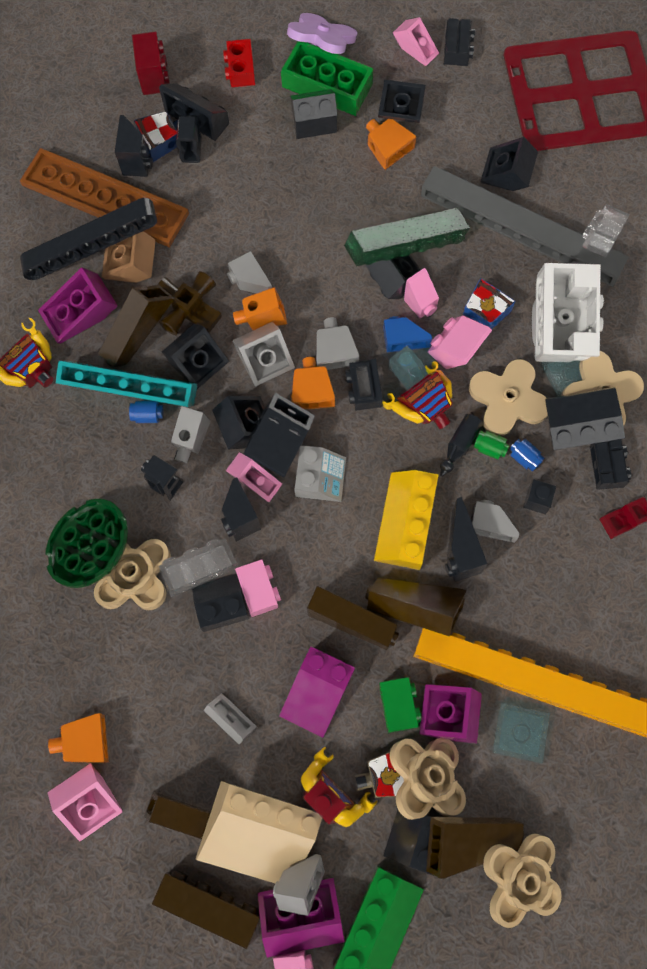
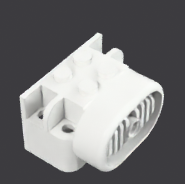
[532,263,604,362]

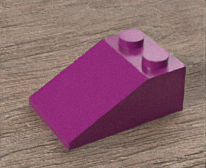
[38,267,118,344]
[279,646,355,738]

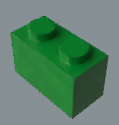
[379,677,421,734]

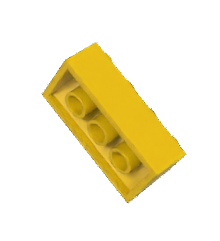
[374,470,439,570]

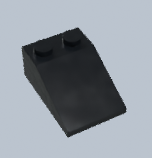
[445,497,488,582]

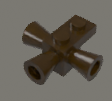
[158,271,222,336]

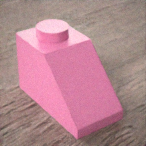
[393,17,439,66]
[404,268,439,319]
[226,452,282,502]

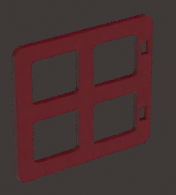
[503,30,647,151]

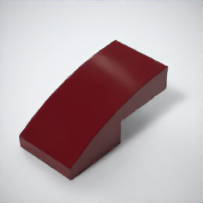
[599,497,647,539]

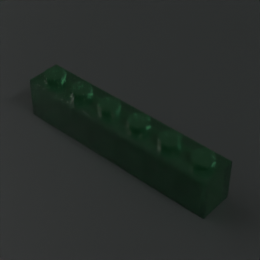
[344,208,470,267]

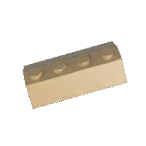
[196,781,322,883]

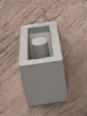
[227,251,272,294]
[471,500,519,543]
[273,854,325,916]

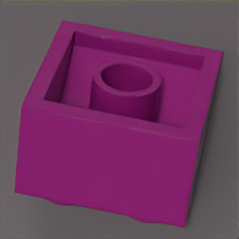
[420,685,482,744]

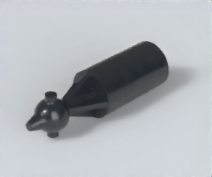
[440,414,483,477]

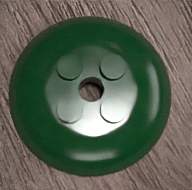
[45,499,128,588]

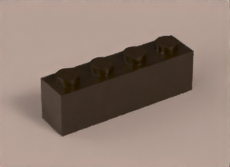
[152,869,260,949]

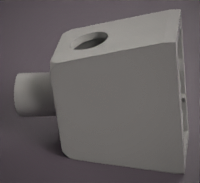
[316,317,359,370]
[171,406,211,463]

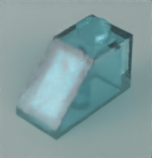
[389,346,428,390]

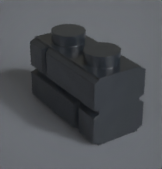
[444,18,475,66]
[590,439,631,490]

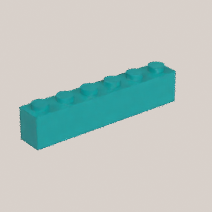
[56,361,197,407]

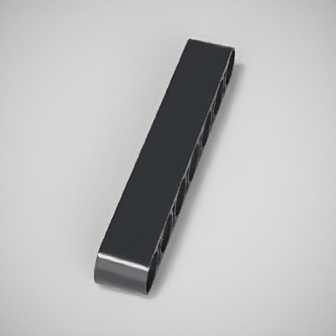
[20,198,157,280]

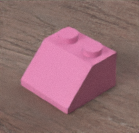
[427,316,492,369]
[47,763,123,841]

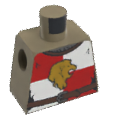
[355,752,404,798]

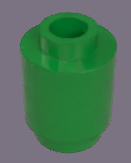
[473,431,509,460]

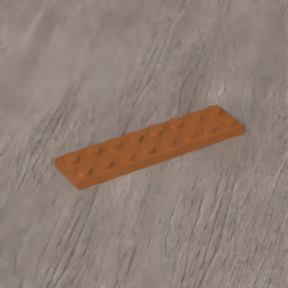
[20,148,189,248]

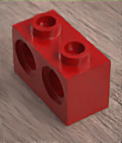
[223,39,255,87]

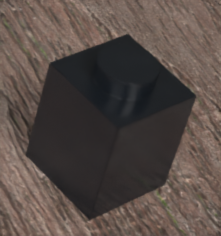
[523,479,556,515]

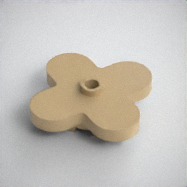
[561,351,644,426]
[469,360,547,436]
[94,539,171,610]
[390,738,466,820]
[483,834,561,928]

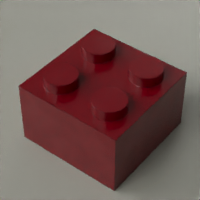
[132,31,170,95]

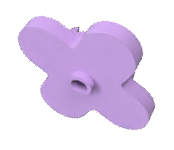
[287,13,357,54]

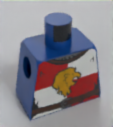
[463,279,515,329]

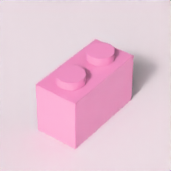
[235,560,281,617]

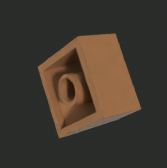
[102,231,155,283]

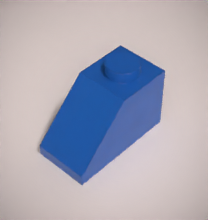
[383,316,432,352]

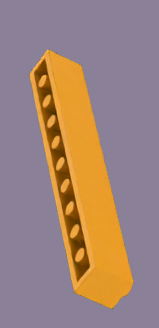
[413,628,647,738]

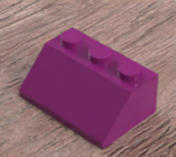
[258,878,345,958]

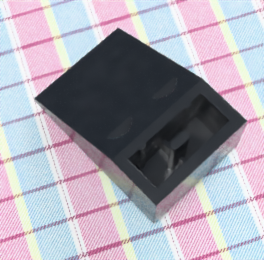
[243,393,315,477]

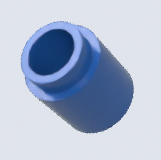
[129,401,164,423]
[510,439,545,472]

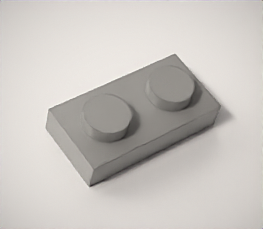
[204,693,257,745]

